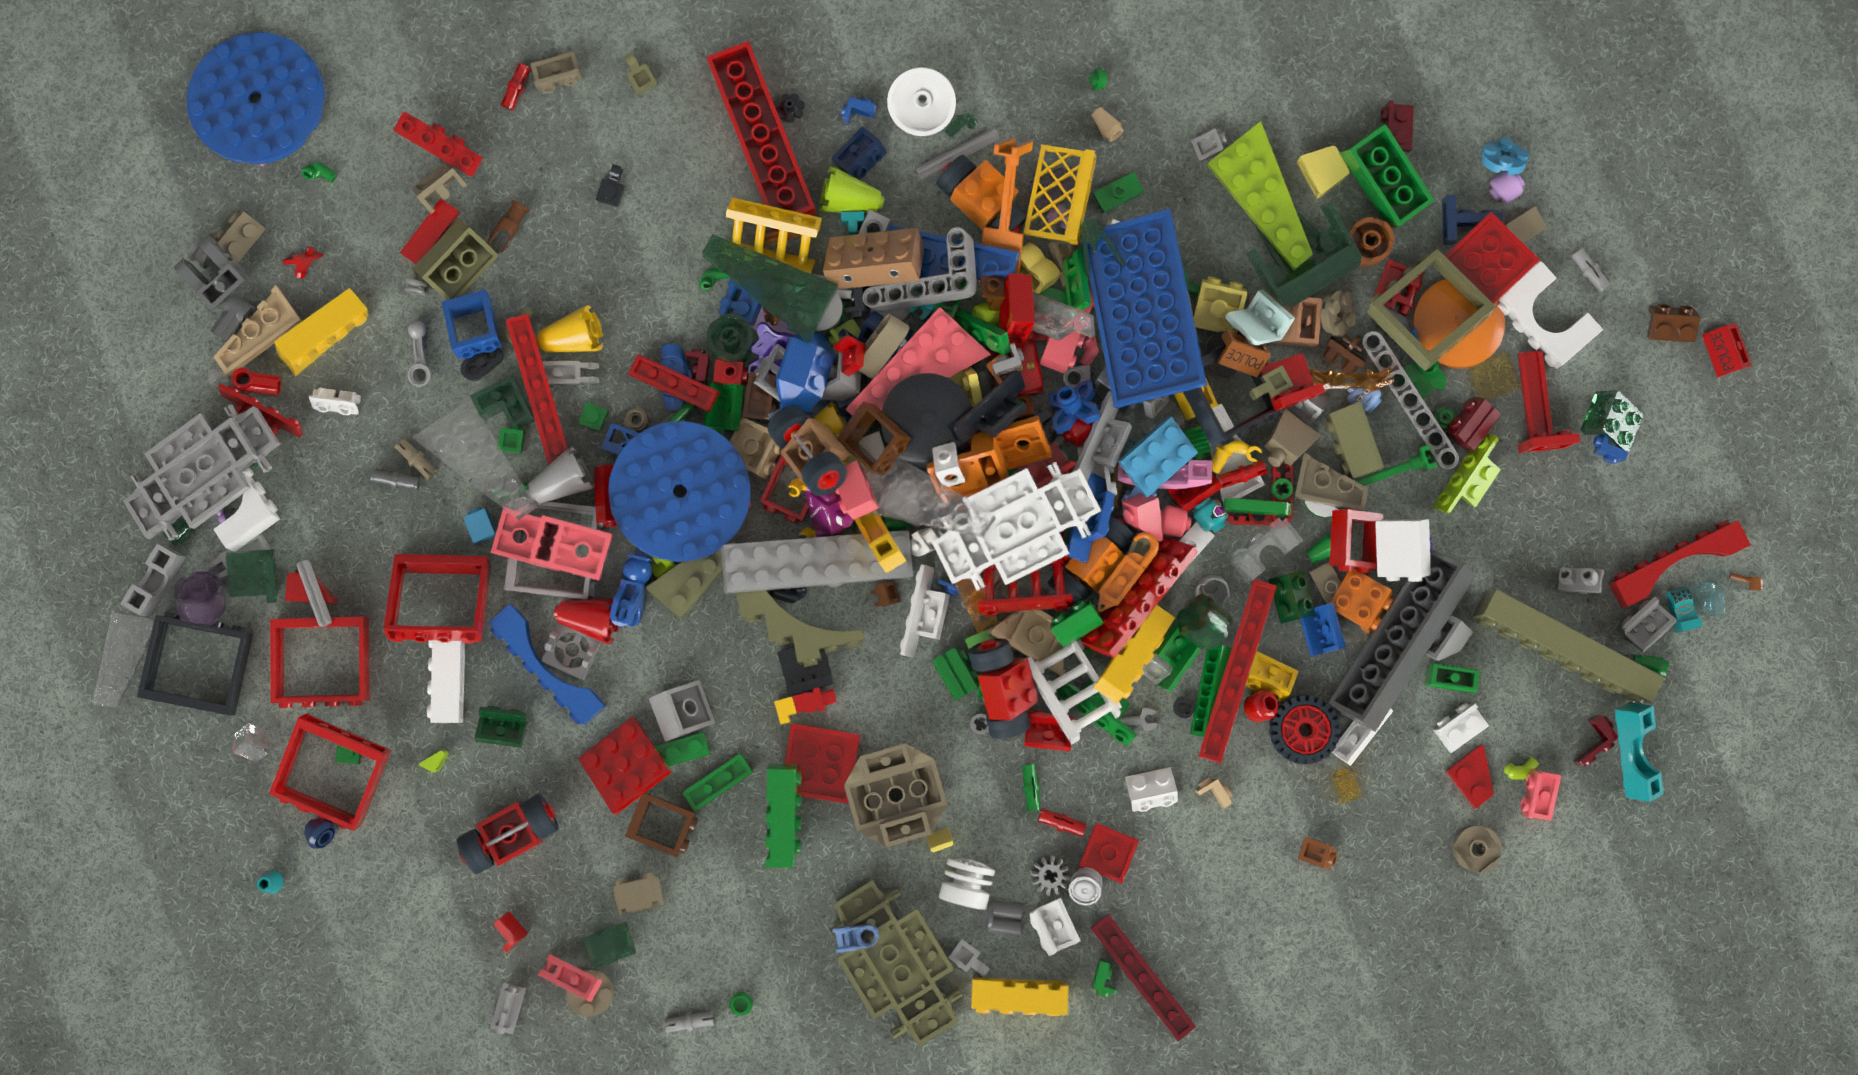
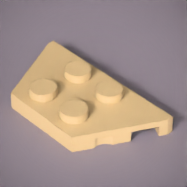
[987,610,1065,676]

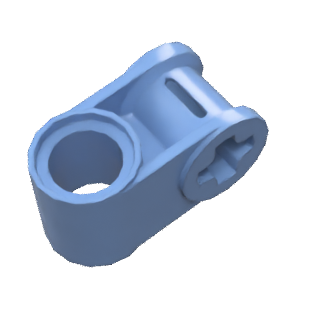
[833,924,879,953]

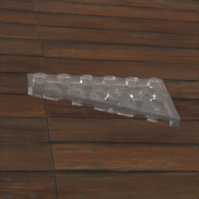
[412,400,537,520]
[866,449,996,537]

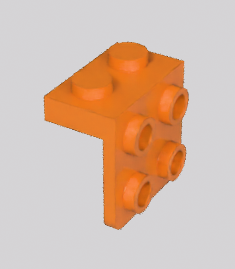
[1330,569,1395,635]

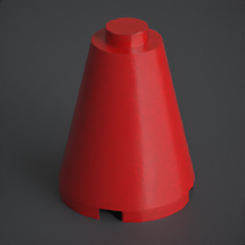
[554,598,619,645]

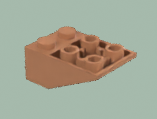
[1249,296,1322,349]

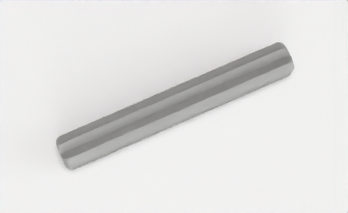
[916,128,999,180]

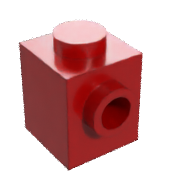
[713,359,748,385]

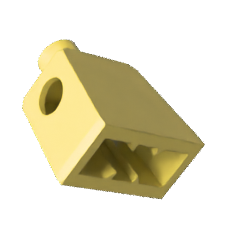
[1297,145,1350,199]

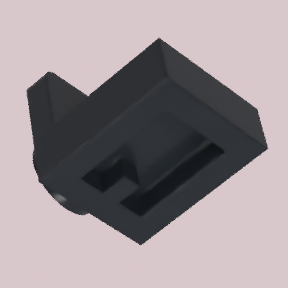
[843,286,871,319]

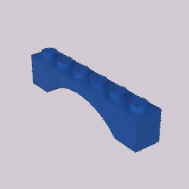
[489,604,607,725]

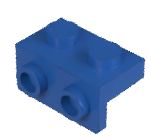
[1300,603,1346,656]

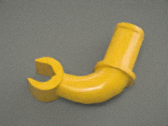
[1211,440,1262,474]

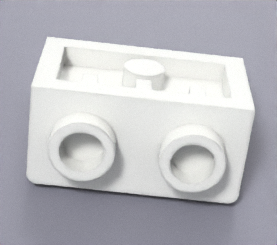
[1434,702,1489,753]

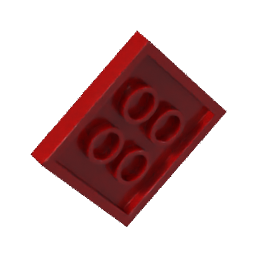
[1445,212,1540,305]
[577,717,672,815]
[785,723,860,804]

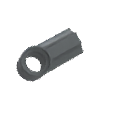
[210,294,255,342]

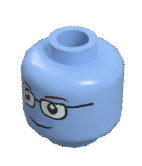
[1347,380,1382,414]

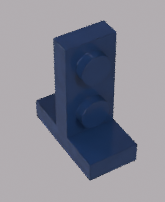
[1442,195,1503,245]

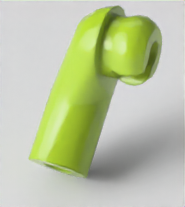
[1504,757,1539,780]

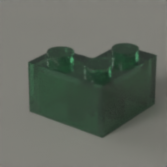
[470,375,535,430]

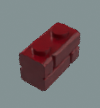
[1446,396,1501,451]

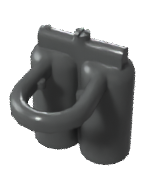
[979,900,1023,936]

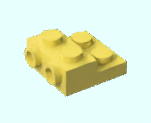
[1193,276,1248,333]

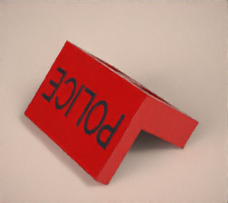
[1702,323,1752,377]

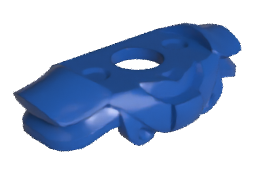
[660,344,694,410]

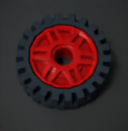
[1269,695,1340,764]

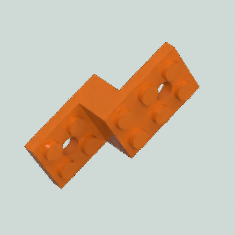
[927,416,1052,505]

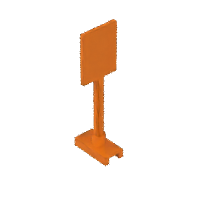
[978,138,1033,283]

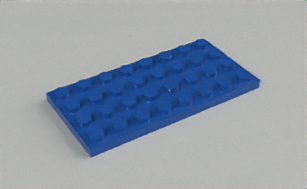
[1081,209,1207,408]

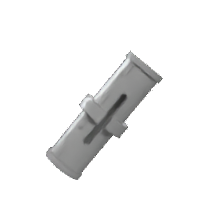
[1571,248,1611,293]
[665,1010,714,1033]

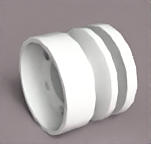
[939,858,995,910]

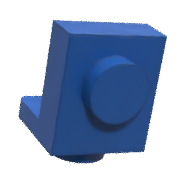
[841,97,877,125]
[1593,429,1629,464]

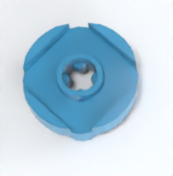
[1481,137,1529,175]

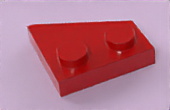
[1445,744,1494,809]

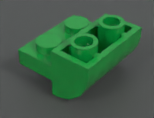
[1050,599,1105,648]

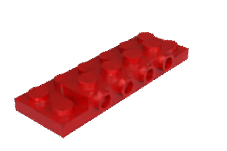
[1081,536,1198,658]

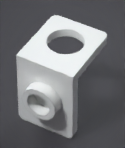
[932,442,965,488]

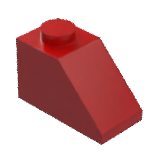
[285,569,338,604]

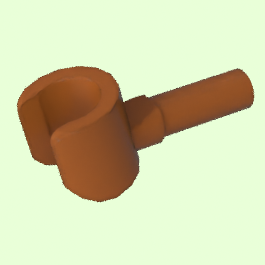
[1729,573,1763,591]

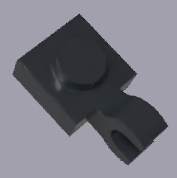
[595,164,625,208]

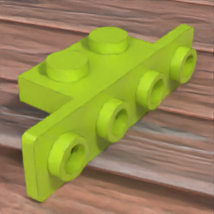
[1433,433,1501,514]

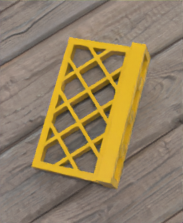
[1023,144,1097,245]

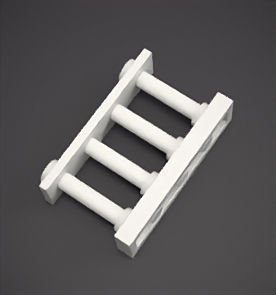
[1028,639,1122,745]

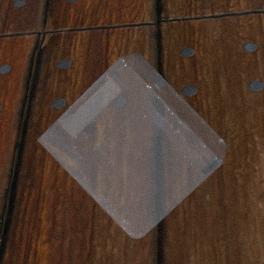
[232,723,272,762]

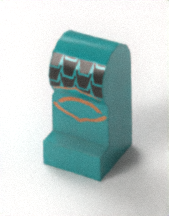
[1666,586,1703,633]

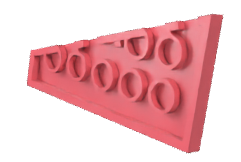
[845,307,991,416]

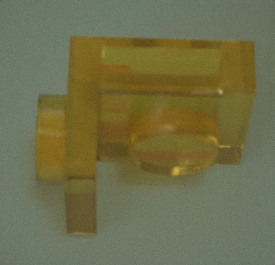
[1331,768,1363,805]

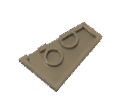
[1295,452,1368,511]

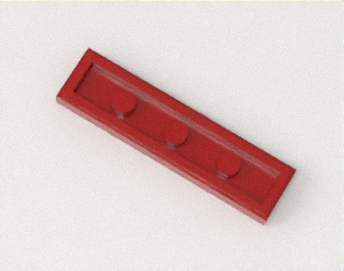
[628,354,719,413]

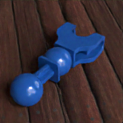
[610,547,654,627]

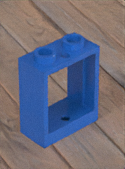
[441,289,503,359]

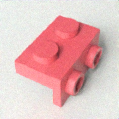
[1520,769,1561,821]

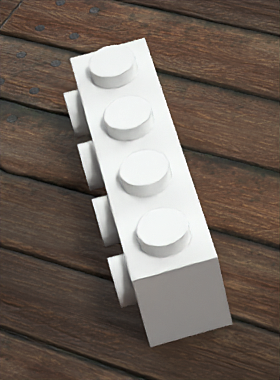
[427,640,465,723]

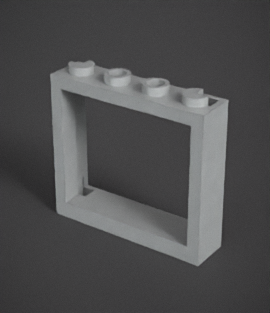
[504,498,605,600]

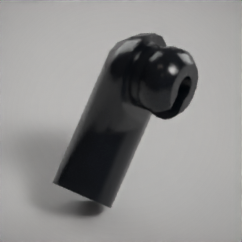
[773,587,807,604]

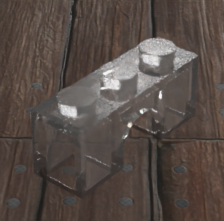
[1231,518,1303,583]

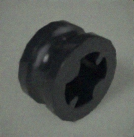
[1173,698,1195,718]

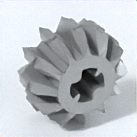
[1030,855,1070,896]

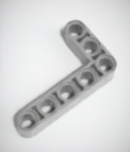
[863,227,977,313]

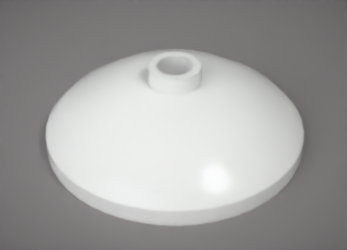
[887,67,956,136]

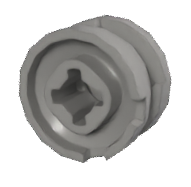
[1068,867,1103,905]

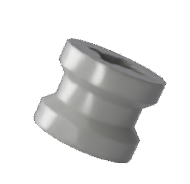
[188,240,213,269]

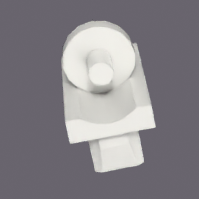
[910,524,945,556]

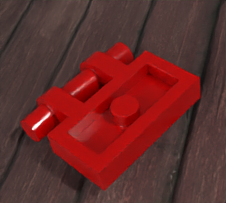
[1372,259,1423,316]

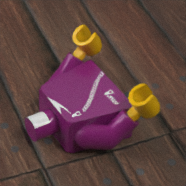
[788,478,853,538]

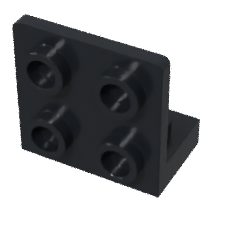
[778,647,834,697]

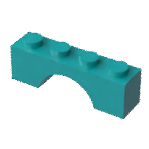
[1615,702,1664,802]

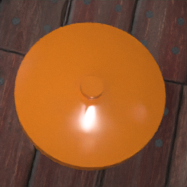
[1412,279,1505,369]

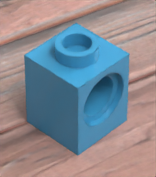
[463,507,497,545]

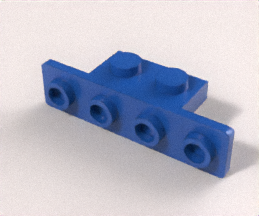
[1067,472,1115,563]

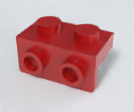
[1167,474,1223,512]
[1024,710,1074,752]

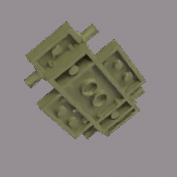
[829,879,963,1046]

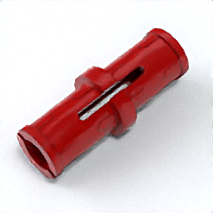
[500,63,531,111]
[1219,460,1268,489]
[1037,808,1086,838]

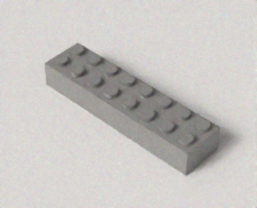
[721,530,913,594]

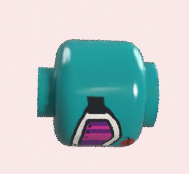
[1193,497,1228,533]

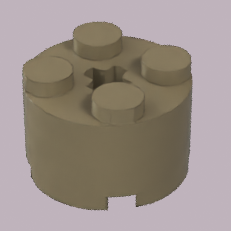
[613,873,665,916]

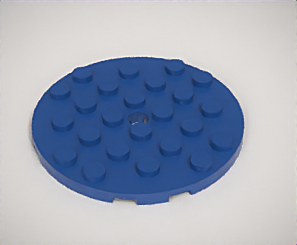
[187,32,325,165]
[609,421,750,562]

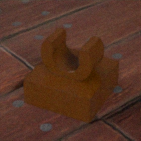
[870,580,901,607]

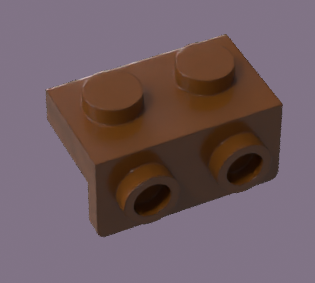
[1647,304,1701,343]
[742,371,777,422]

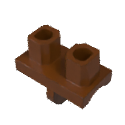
[1323,335,1365,375]

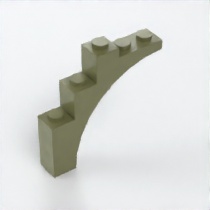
[736,590,866,668]

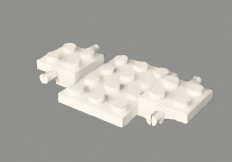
[932,462,1101,591]

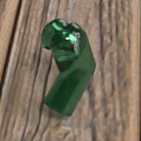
[944,113,978,138]

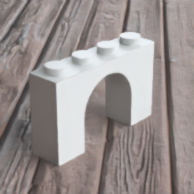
[1497,261,1603,369]
[213,467,280,552]

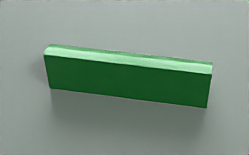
[1190,643,1232,737]

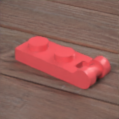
[538,954,602,1002]

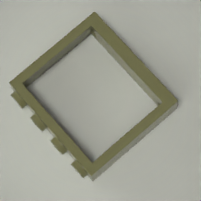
[1367,249,1496,371]

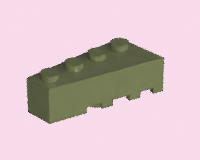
[645,539,737,619]

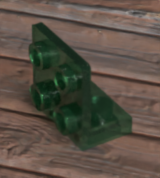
[1580,390,1643,452]
[226,549,278,603]

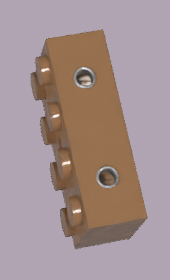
[823,228,925,290]

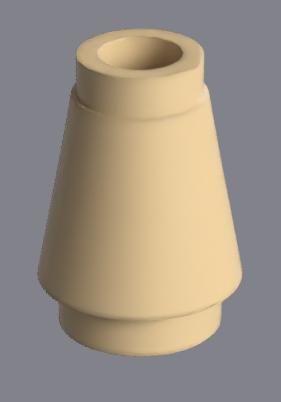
[1091,107,1123,142]

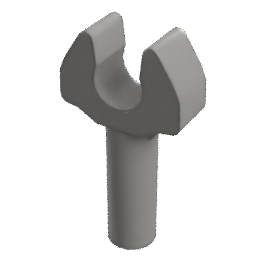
[1119,708,1158,731]

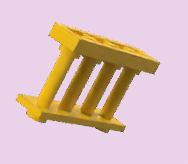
[721,197,822,276]

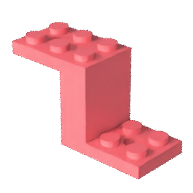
[491,508,612,581]

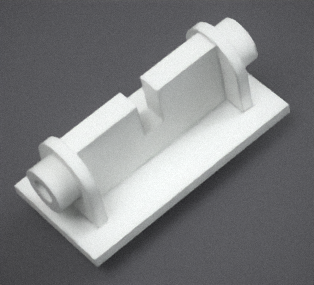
[309,388,361,415]

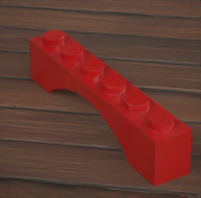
[1608,519,1751,608]

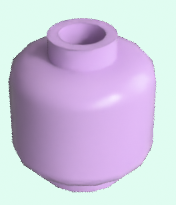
[1489,171,1525,204]

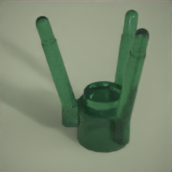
[1080,219,1126,275]

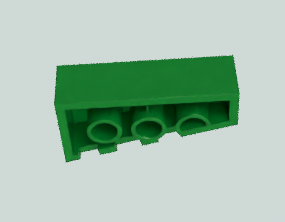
[765,764,802,868]

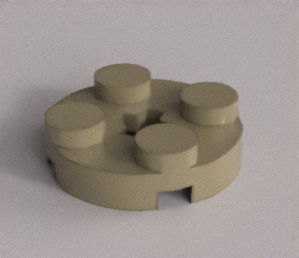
[1321,290,1356,337]
[1452,825,1502,872]
[566,969,614,1017]

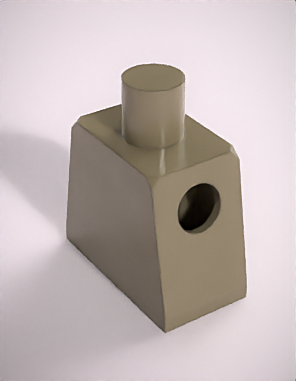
[1265,409,1321,467]

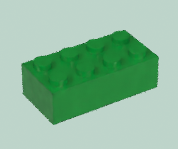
[1339,124,1435,228]

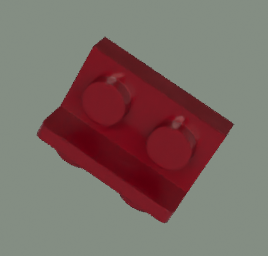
[1381,100,1414,152]

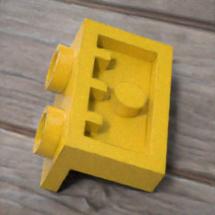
[1246,651,1299,702]

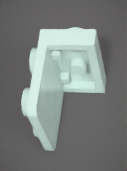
[1225,290,1295,345]

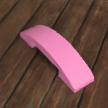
[1118,458,1212,489]

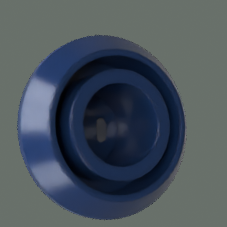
[304,818,335,849]

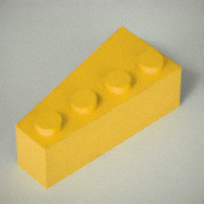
[274,288,368,376]
[1093,605,1175,704]
[971,977,1069,1016]

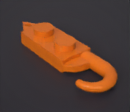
[1098,532,1159,612]

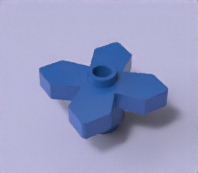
[1048,379,1100,434]

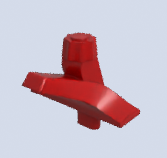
[282,246,324,278]

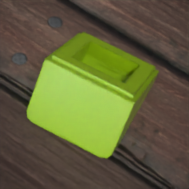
[418,750,449,773]

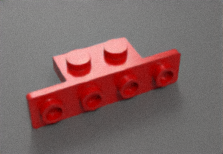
[393,111,483,177]
[218,383,303,438]

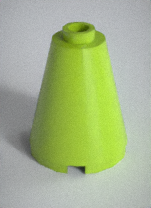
[819,166,884,213]

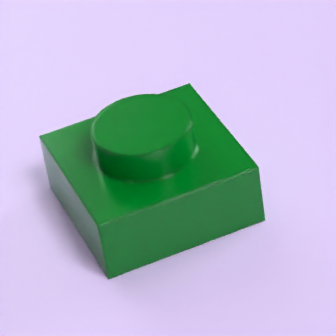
[578,402,609,432]
[498,428,525,454]
[335,744,361,764]

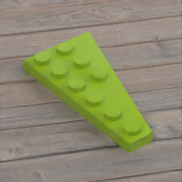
[1207,121,1313,270]

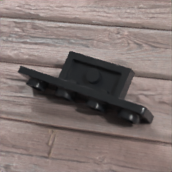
[953,370,1026,443]

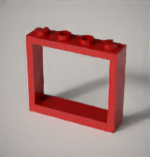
[383,554,491,644]
[270,617,370,708]
[269,713,391,831]

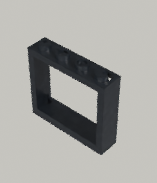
[1183,335,1281,447]
[137,612,253,716]

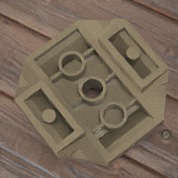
[844,743,947,848]

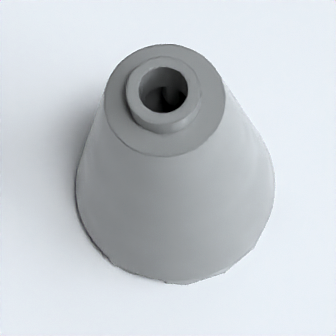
[526,447,595,504]

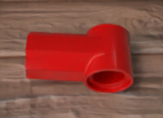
[232,368,282,397]

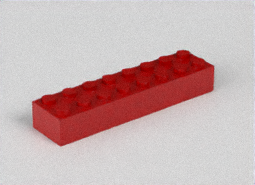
[706,41,816,230]

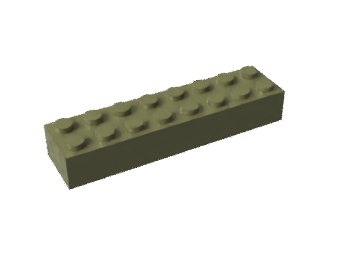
[1473,589,1665,704]

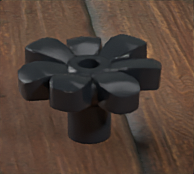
[776,93,805,122]

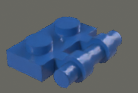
[718,271,771,326]

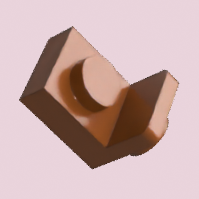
[1298,837,1338,870]

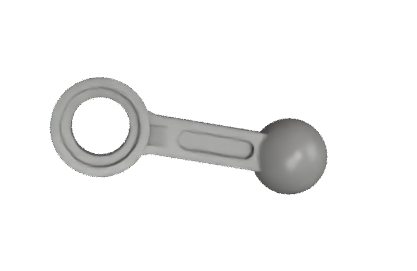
[407,321,432,387]

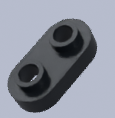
[460,347,503,381]

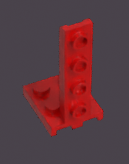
[1517,350,1580,454]

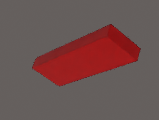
[400,198,460,264]

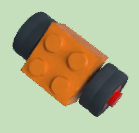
[936,155,1027,233]
[1047,515,1134,605]

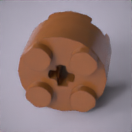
[1344,217,1395,268]

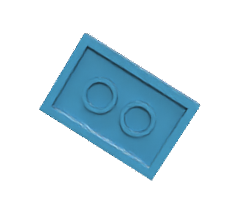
[1118,416,1198,497]

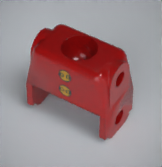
[985,340,1044,396]

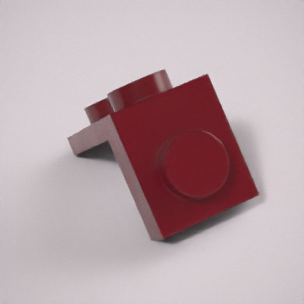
[1573,715,1618,766]

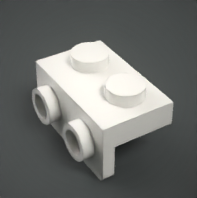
[1125,767,1178,812]
[1029,898,1081,956]

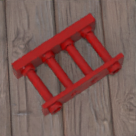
[978,546,1073,616]

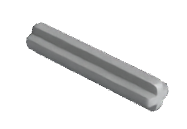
[296,560,332,627]

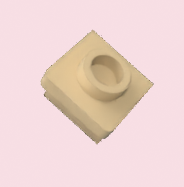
[1195,777,1233,808]

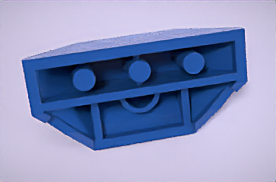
[776,328,835,414]

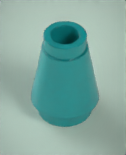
[257,870,283,894]

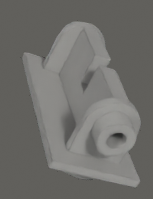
[490,982,526,1035]

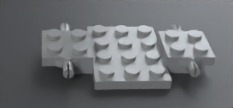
[123,404,280,541]

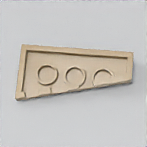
[214,285,303,377]

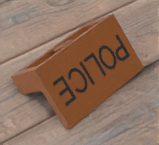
[1217,329,1271,377]

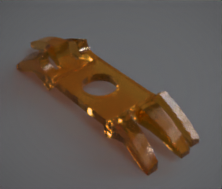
[1309,368,1394,393]

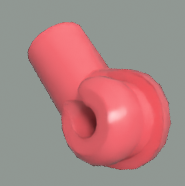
[1078,333,1099,366]

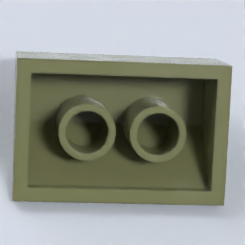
[412,219,499,300]
[1325,401,1384,480]

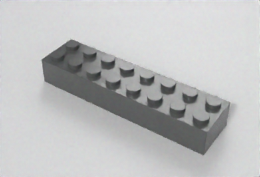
[1328,549,1476,732]

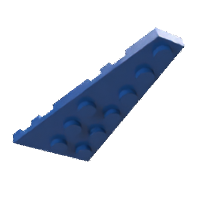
[869,225,1020,288]

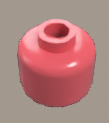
[1160,505,1191,537]

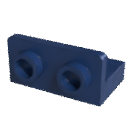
[831,127,887,180]

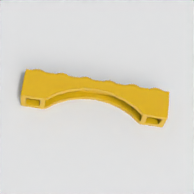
[843,459,906,573]

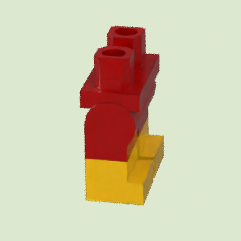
[774,687,837,725]

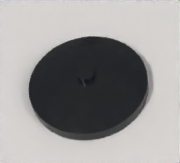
[881,373,972,467]

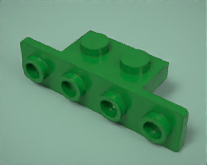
[1154,612,1223,692]
[1056,679,1137,746]

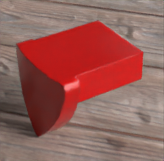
[493,911,528,953]

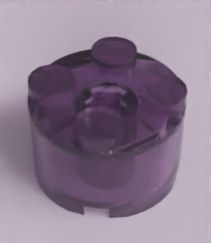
[174,571,226,625]

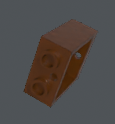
[837,401,911,476]
[625,792,698,857]

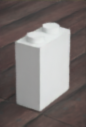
[1376,519,1431,581]

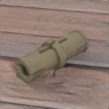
[395,438,438,480]

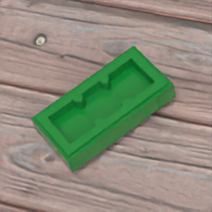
[1093,172,1144,214]

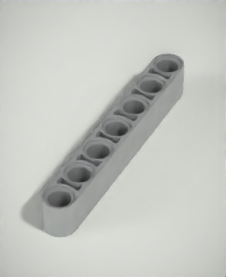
[1363,331,1459,469]

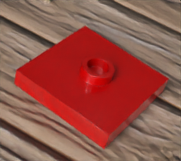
[1078,822,1139,884]

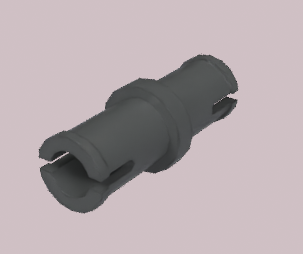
[371,468,420,491]

